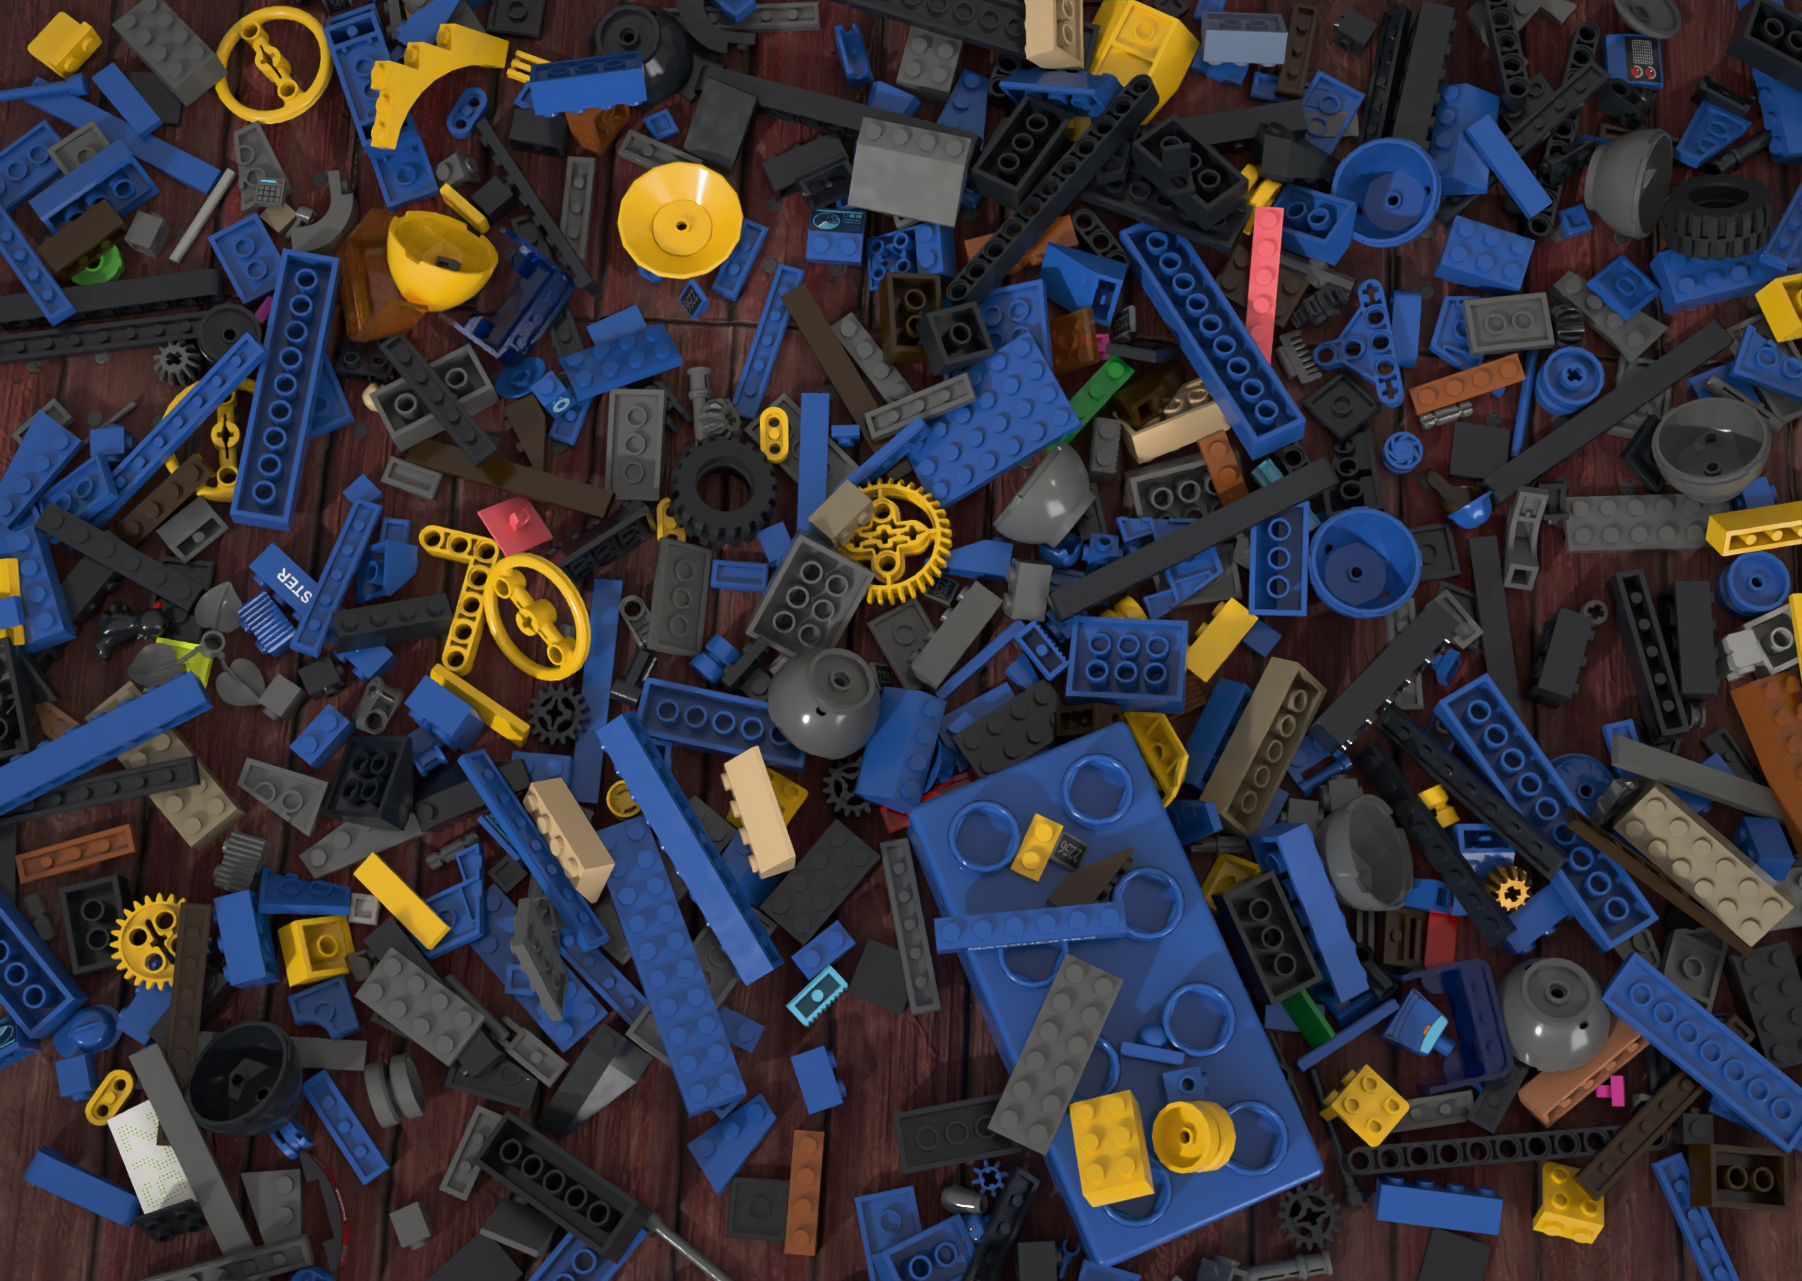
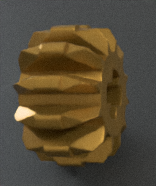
[1482,863,1533,914]

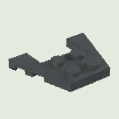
[1464,0,1577,72]

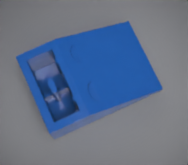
[866,223,957,291]
[1039,242,1128,327]
[1444,824,1515,916]

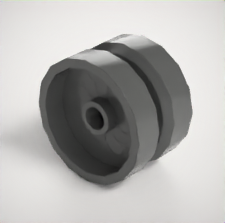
[364,1052,427,1128]

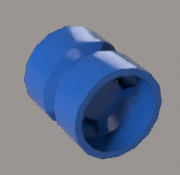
[689,634,742,688]

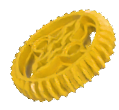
[837,477,952,606]

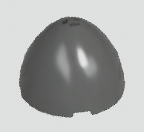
[1314,794,1413,911]

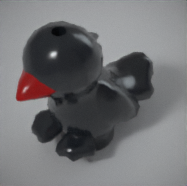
[95,600,169,661]

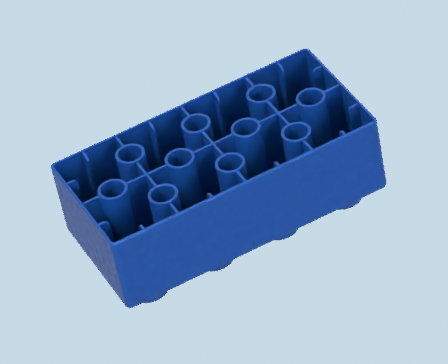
[907,721,1324,1268]

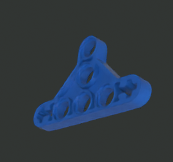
[1313,279,1405,408]

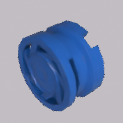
[1380,432,1423,475]
[269,1117,314,1160]

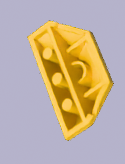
[1124,711,1189,809]

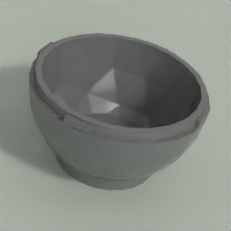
[1584,128,1673,239]
[1651,397,1772,504]
[993,441,1097,548]
[767,648,881,760]
[1489,956,1611,1073]

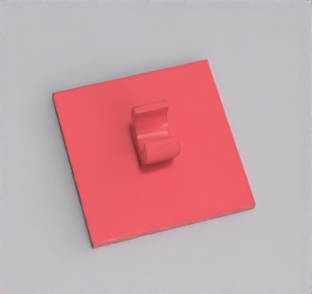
[478,496,554,557]

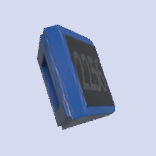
[679,279,710,319]

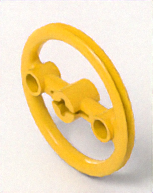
[214,6,334,124]
[163,378,256,502]
[483,553,591,681]

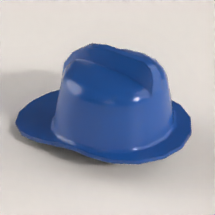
[923,737,956,794]
[53,1004,122,1058]

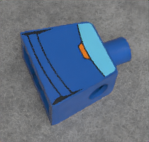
[1378,988,1456,1057]

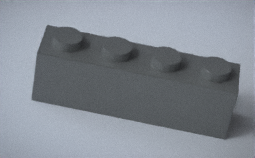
[906,581,1003,694]

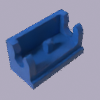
[835,23,874,88]

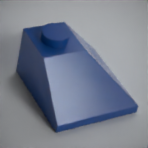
[354,540,419,605]

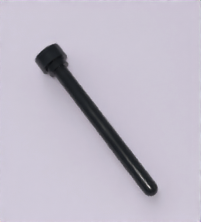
[1306,1065,1369,1208]

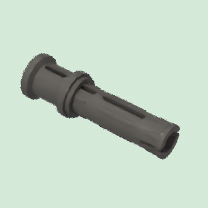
[687,367,713,447]
[1238,1248,1333,1281]

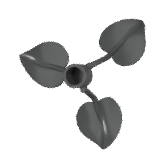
[128,582,266,706]

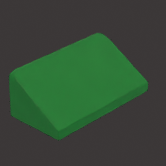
[1280,989,1335,1048]

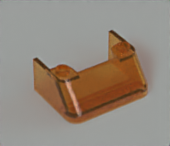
[337,208,428,342]

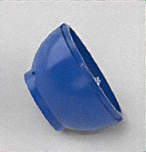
[1331,137,1442,248]
[1308,506,1423,620]

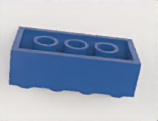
[529,51,647,117]
[999,67,1124,118]
[1429,83,1501,196]
[28,138,160,235]
[1248,501,1310,617]
[0,526,76,654]
[1181,678,1254,798]
[853,686,947,814]

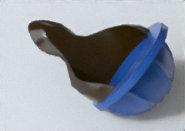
[1426,469,1493,529]

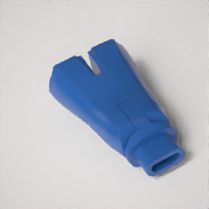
[850,81,922,168]

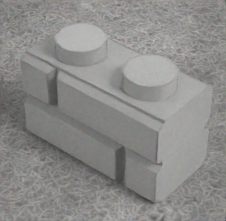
[1714,629,1763,682]

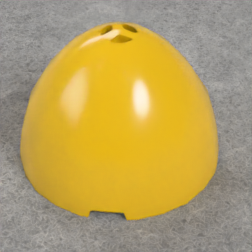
[387,211,498,312]

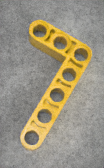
[419,525,503,676]

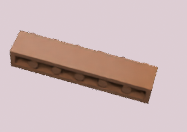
[1517,1012,1650,1129]

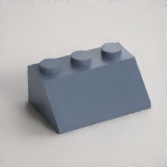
[1201,11,1288,67]

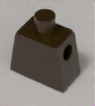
[1057,703,1128,738]

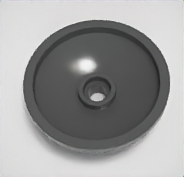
[1613,0,1682,39]

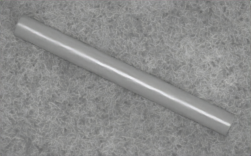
[169,168,237,264]

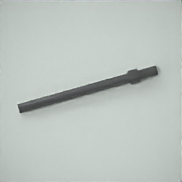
[644,1212,734,1281]

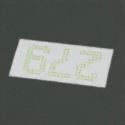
[107,1100,198,1214]

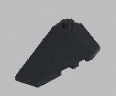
[413,759,532,832]
[536,1022,654,1140]

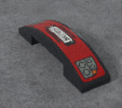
[299,1152,349,1272]

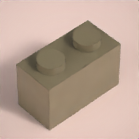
[808,479,875,549]

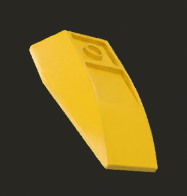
[1072,0,1200,142]

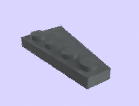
[299,809,429,880]

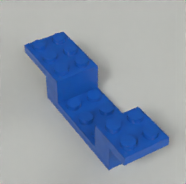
[322,3,441,212]

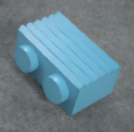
[786,965,848,1027]

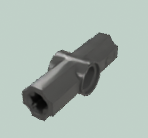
[1279,250,1355,297]

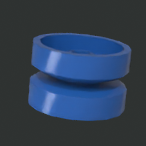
[1533,346,1604,417]
[1714,551,1791,620]

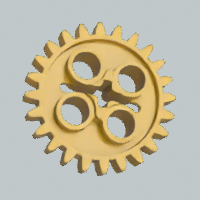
[110,893,212,991]

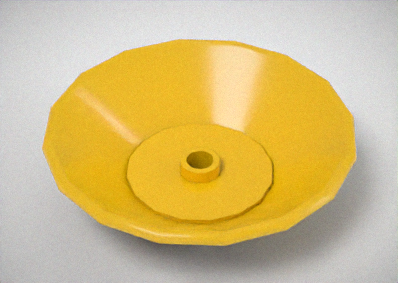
[617,161,743,279]

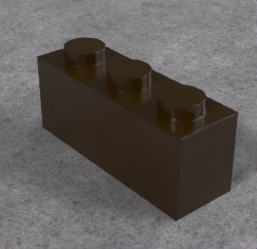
[37,198,129,283]

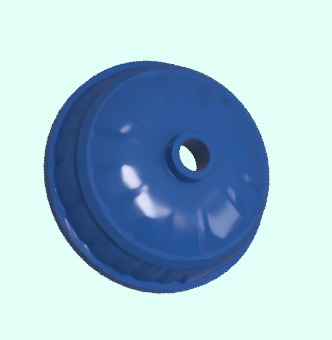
[1550,753,1616,830]

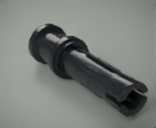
[1705,129,1772,175]

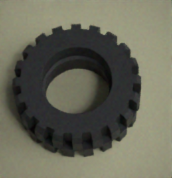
[1662,174,1774,261]
[669,435,779,549]

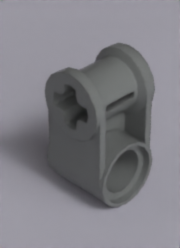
[620,595,651,651]
[352,676,404,734]

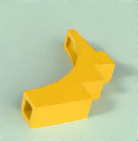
[370,23,509,149]

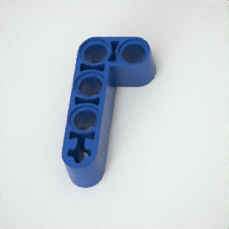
[23,1145,142,1228]

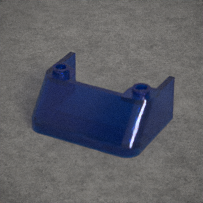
[437,227,575,367]
[1389,958,1514,1094]

